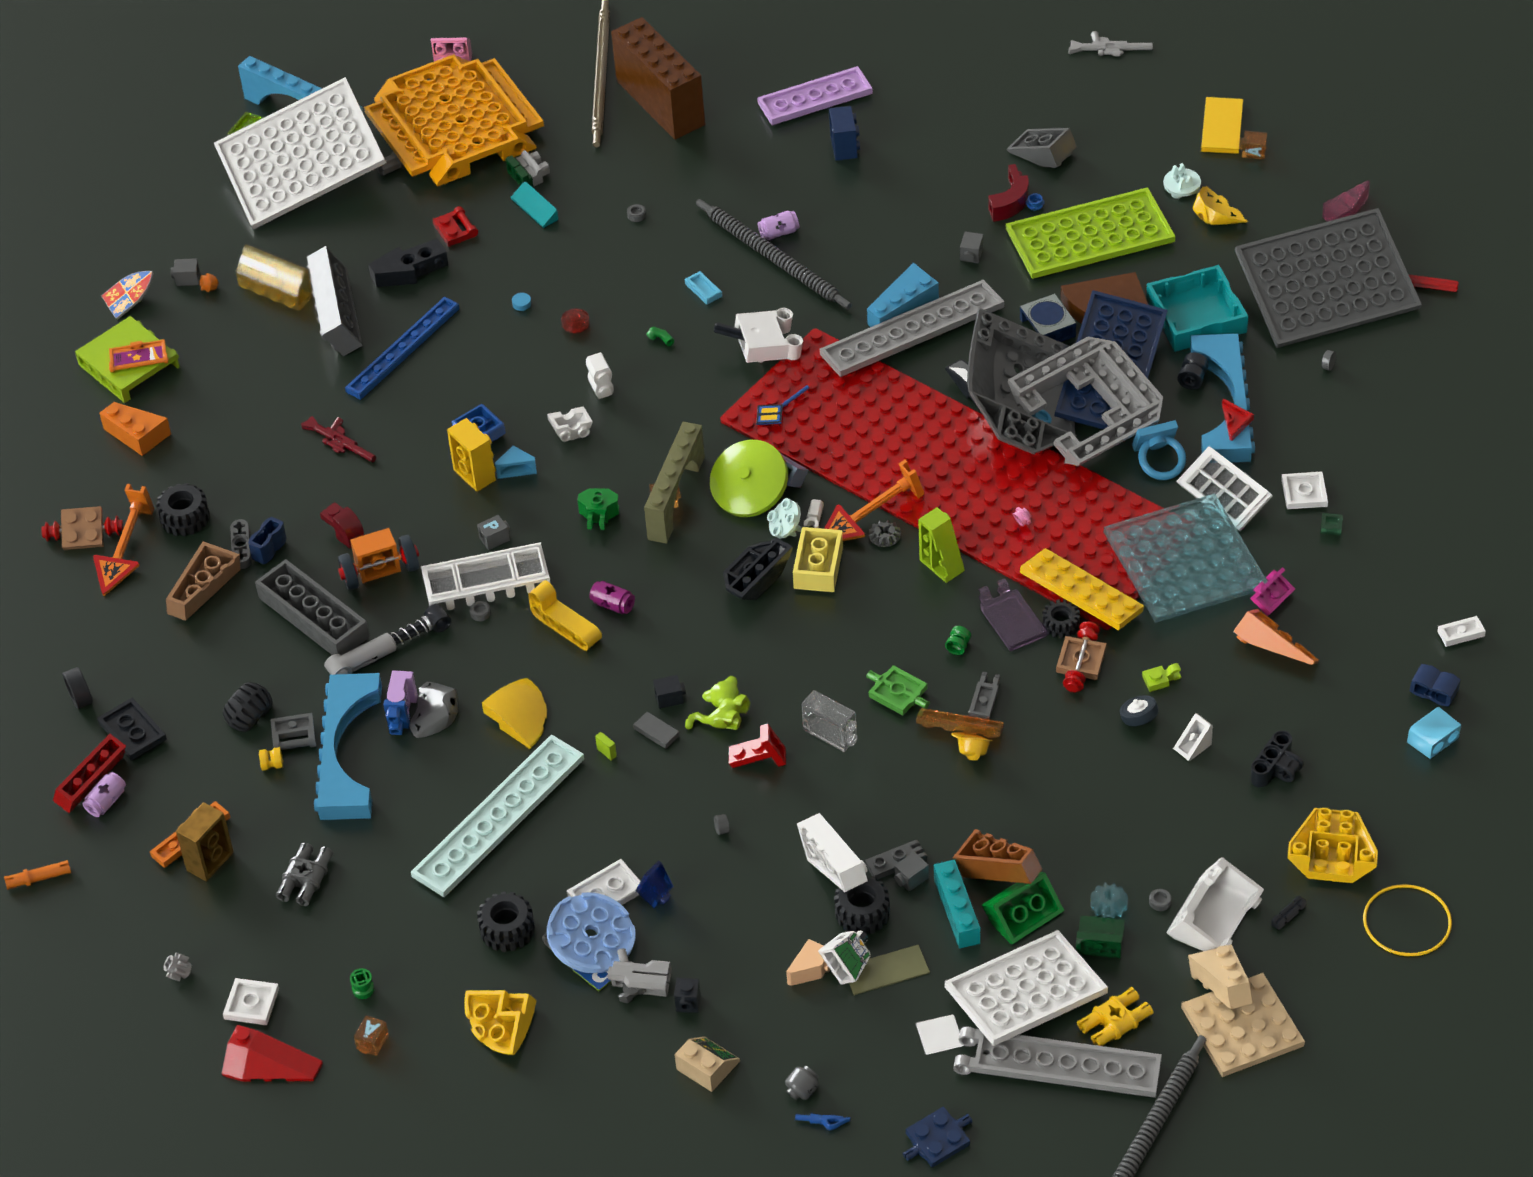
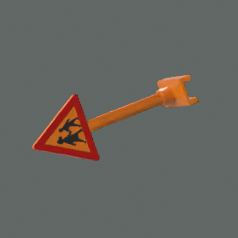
[824,459,925,541]
[93,484,155,596]

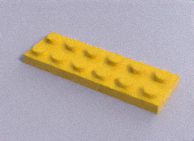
[1020,548,1144,631]

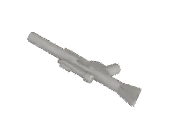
[1068,31,1153,56]

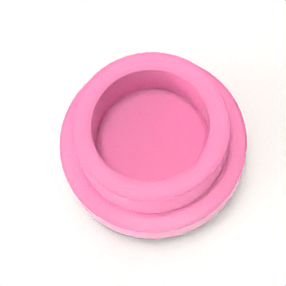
[1013,507,1031,526]

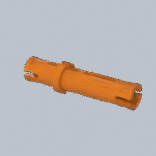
[4,860,71,890]

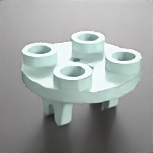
[1163,163,1201,199]
[767,498,802,539]

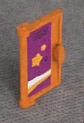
[109,339,169,373]

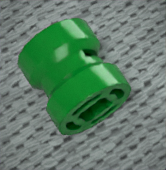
[945,626,971,655]
[350,968,374,999]

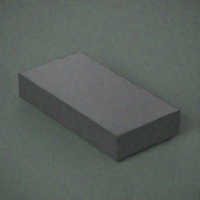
[633,712,679,749]

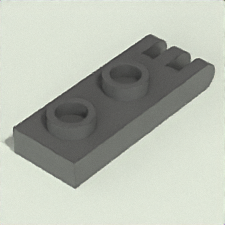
[865,840,928,880]

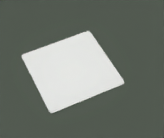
[916,1015,964,1055]

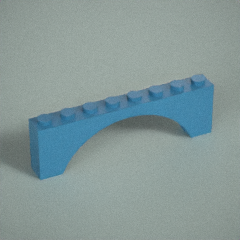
[238,56,363,113]
[1190,334,1255,463]
[314,673,382,820]

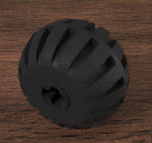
[223,682,273,732]

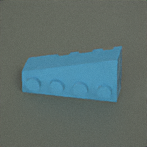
[867,263,939,327]

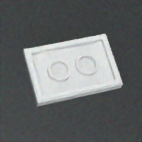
[567,859,646,905]

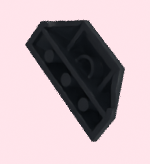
[723,538,793,600]

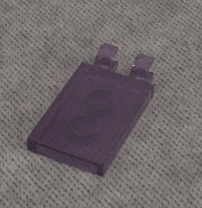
[979,579,1047,651]

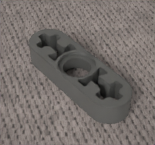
[230,519,252,569]

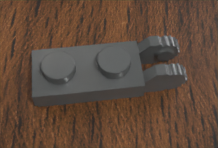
[968,672,1001,722]

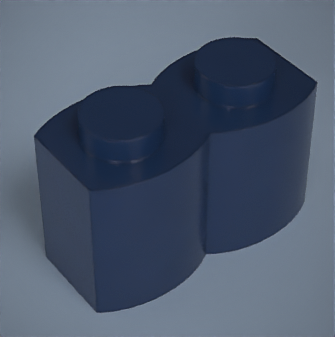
[248,517,287,564]
[1410,664,1461,706]

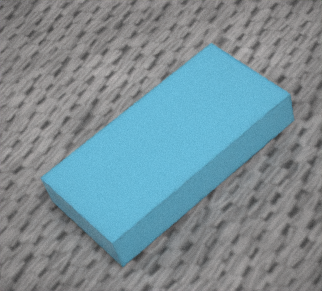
[684,271,722,305]

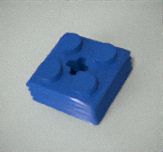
[451,404,506,441]

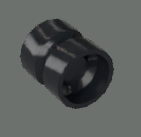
[1177,352,1209,390]

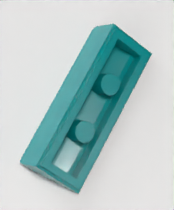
[511,181,559,228]

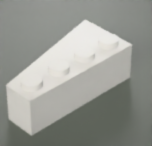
[797,813,868,892]

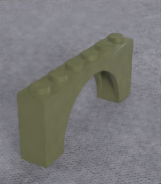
[644,422,705,544]

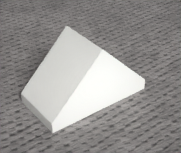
[1173,713,1213,761]

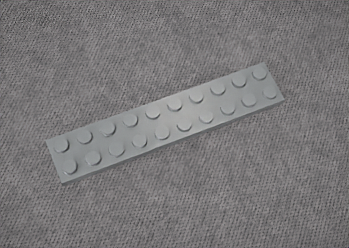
[820,280,1004,377]

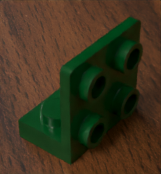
[1076,916,1125,958]

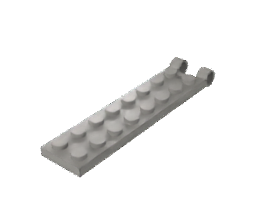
[953,1027,1162,1097]

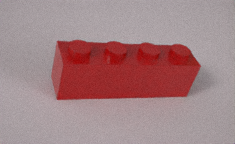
[53,734,126,813]

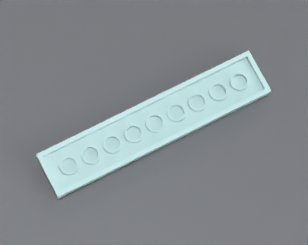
[411,734,584,897]

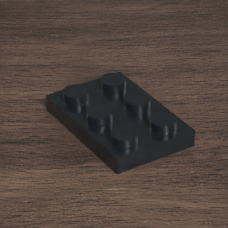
[97,697,167,761]

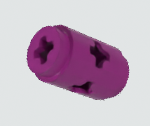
[590,581,635,614]

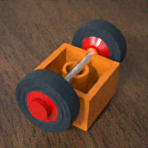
[338,528,419,590]

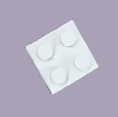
[1282,472,1328,509]
[223,978,279,1025]

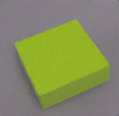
[595,732,617,760]

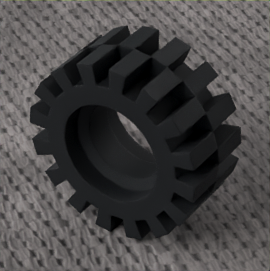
[1042,599,1080,638]

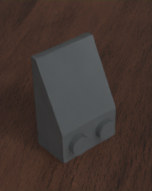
[1007,128,1077,168]

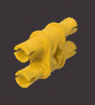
[1077,987,1154,1046]

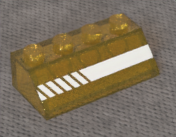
[236,245,313,311]

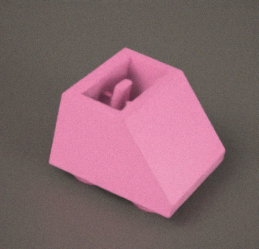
[431,37,472,61]

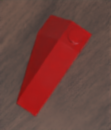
[222,1025,323,1082]

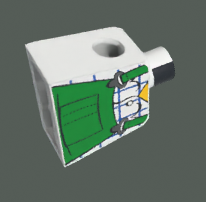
[818,931,870,984]

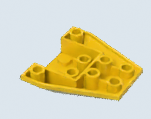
[1288,808,1378,883]

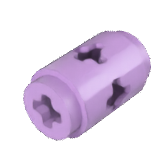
[758,210,799,240]
[83,772,126,817]

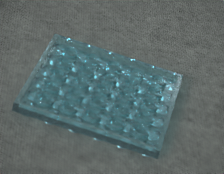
[1103,493,1267,623]

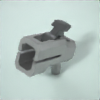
[608,948,672,1003]

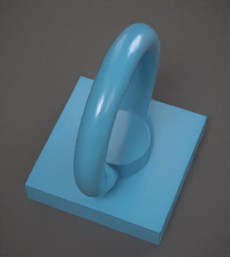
[1132,420,1186,480]

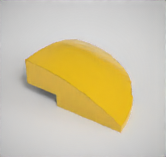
[482,678,547,749]
[465,990,537,1055]

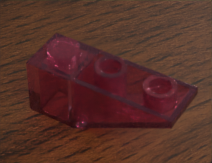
[1322,181,1370,222]

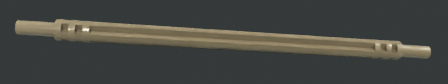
[592,0,610,147]

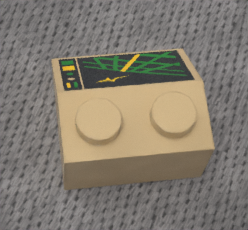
[675,1036,740,1092]

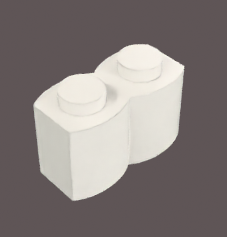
[586,352,614,399]

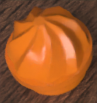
[200,273,219,292]

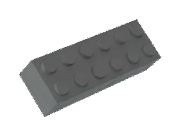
[307,246,362,356]
[255,559,370,655]

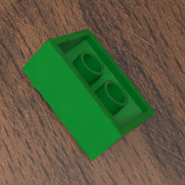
[982,872,1064,944]

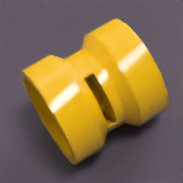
[259,747,283,771]

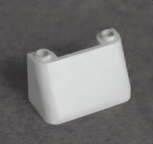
[1167,857,1264,951]

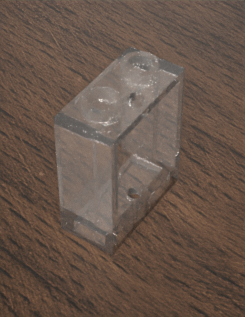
[801,690,857,752]

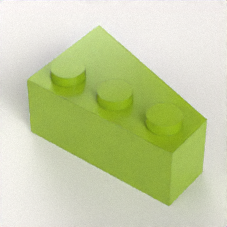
[918,507,965,583]

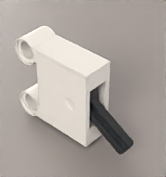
[714,308,803,363]

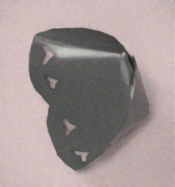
[409,682,459,738]

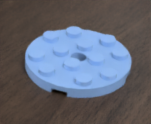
[547,892,635,973]

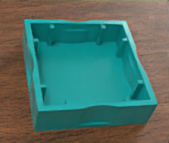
[1146,265,1248,352]

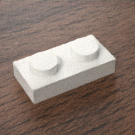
[1437,616,1485,647]

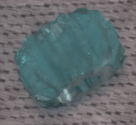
[1090,882,1128,918]

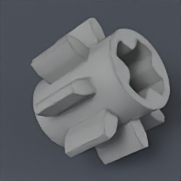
[164,952,192,981]

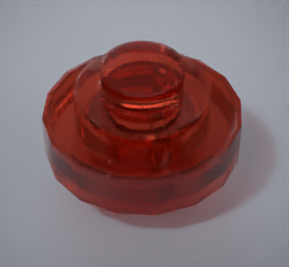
[561,308,590,333]

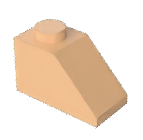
[786,939,831,986]

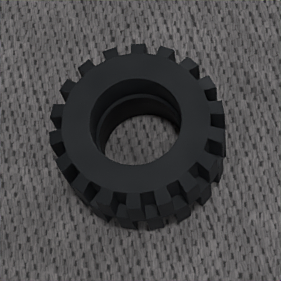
[156,483,210,536]
[834,875,890,934]
[477,892,535,952]

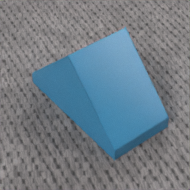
[495,446,537,479]

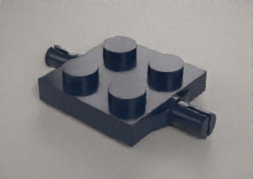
[903,1106,973,1168]

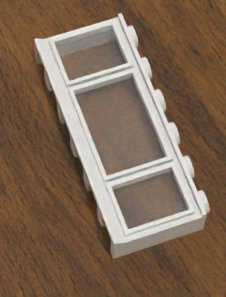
[421,542,550,610]

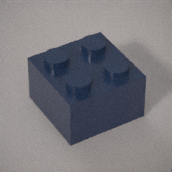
[829,106,860,161]

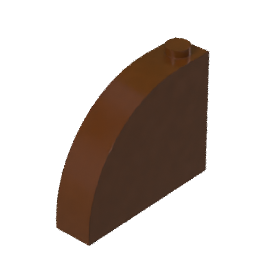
[1061,272,1148,324]

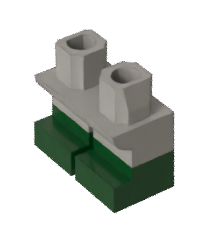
[506,150,550,187]

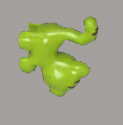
[685,676,750,730]

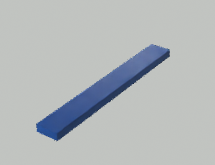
[345,297,460,400]

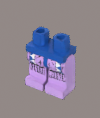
[383,670,418,735]

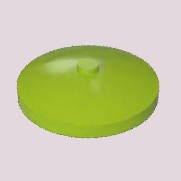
[710,440,788,517]

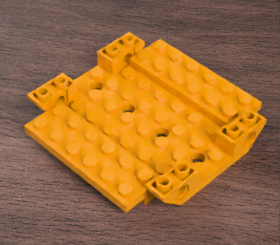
[364,54,544,187]

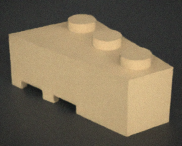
[1188,944,1253,1009]

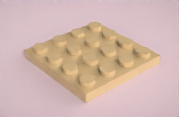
[1181,973,1305,1077]

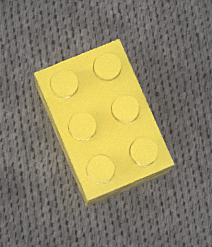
[793,527,843,592]

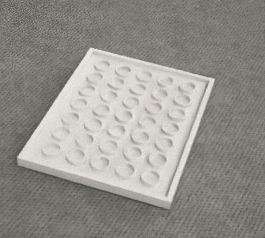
[214,78,386,229]

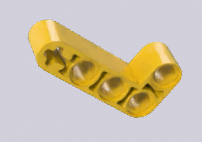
[528,580,602,651]

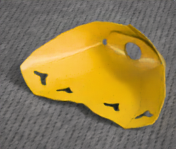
[1193,186,1248,225]

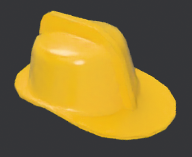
[952,732,993,760]

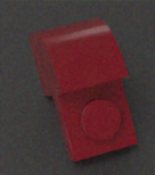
[320,502,364,549]

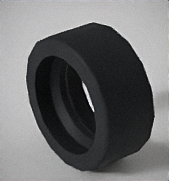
[62,667,93,709]

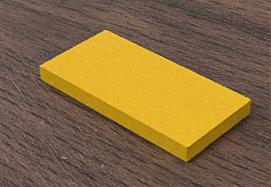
[1201,97,1243,154]

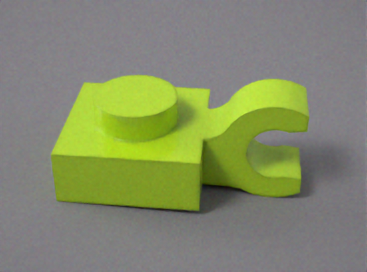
[1142,663,1181,692]

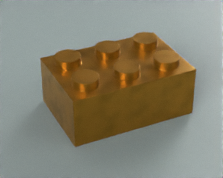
[176,802,234,882]

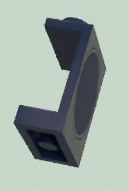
[1020,294,1076,342]

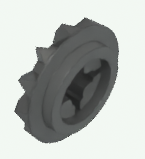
[869,520,901,547]

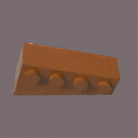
[953,829,1042,884]

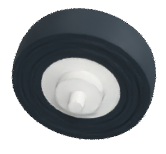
[1120,695,1158,726]

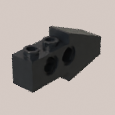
[368,238,449,287]

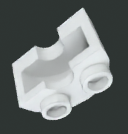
[547,406,593,442]

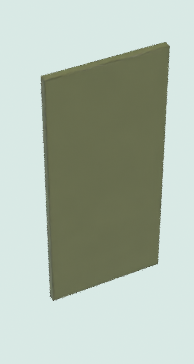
[849,945,930,995]

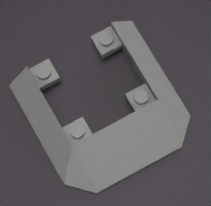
[1008,337,1163,466]

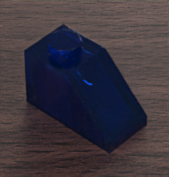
[635,860,673,908]

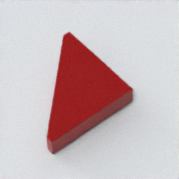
[1222,399,1254,441]

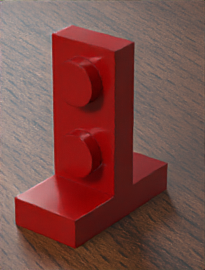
[729,724,786,768]

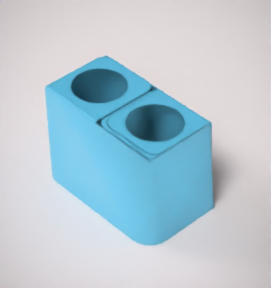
[1407,707,1461,759]

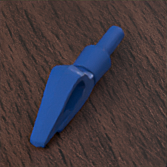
[795,1113,851,1131]

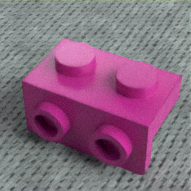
[1250,567,1295,616]

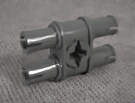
[276,842,333,906]

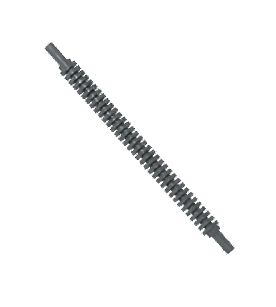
[696,199,852,310]
[1113,1035,1207,1177]

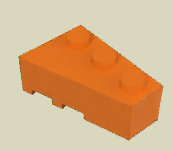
[99,402,171,456]

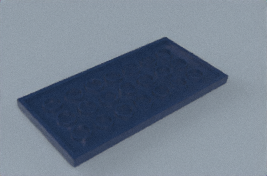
[1054,290,1168,430]

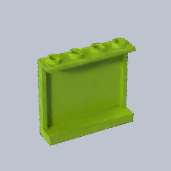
[75,316,180,403]

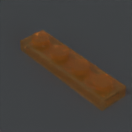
[916,708,1004,738]

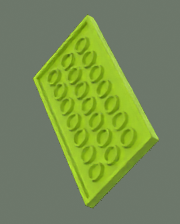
[1006,187,1175,279]

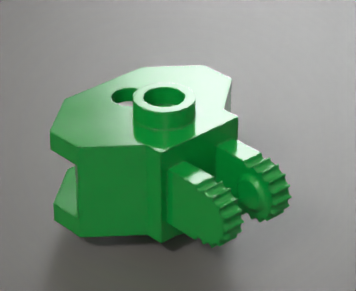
[577,488,620,530]

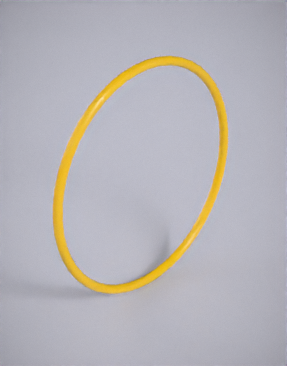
[1363,884,1452,956]

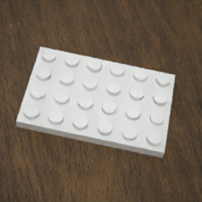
[945,930,1108,1046]

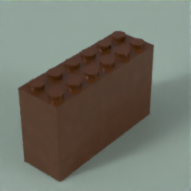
[611,17,705,140]

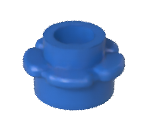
[1026,193,1044,211]

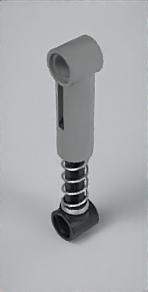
[325,604,451,675]

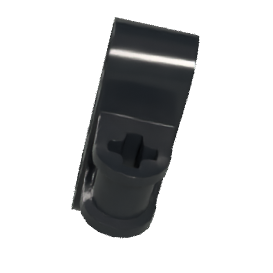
[1250,731,1304,787]

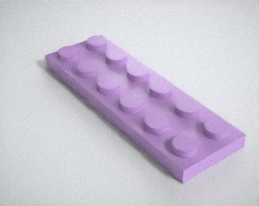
[757,66,873,125]

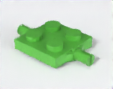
[866,665,930,715]

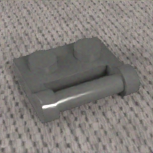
[271,713,317,750]

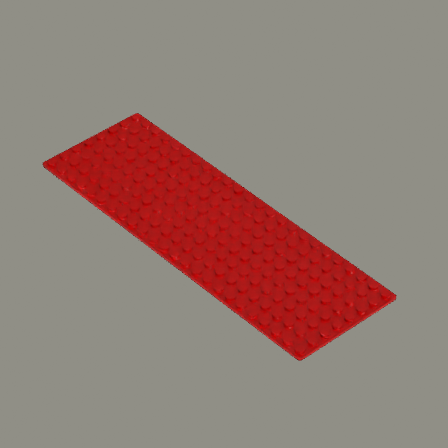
[720,328,1200,630]

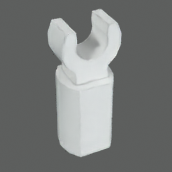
[804,499,824,528]

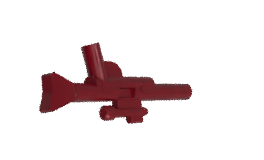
[301,416,376,463]

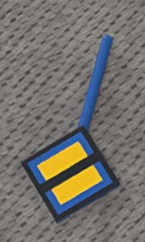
[756,385,809,425]

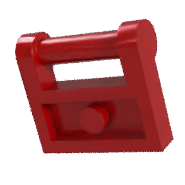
[432,206,478,247]

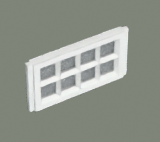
[1176,447,1272,531]

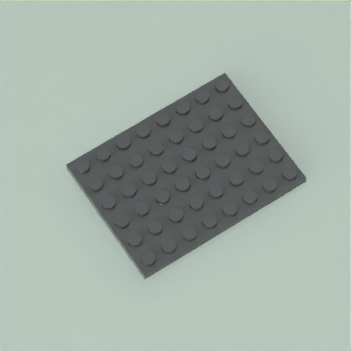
[1235,208,1422,348]

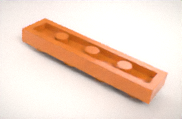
[150,801,230,868]

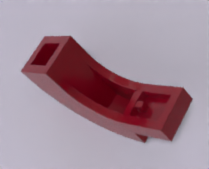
[988,164,1029,222]

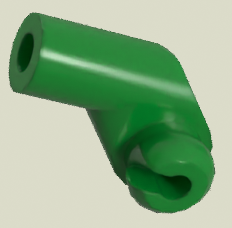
[646,327,675,346]

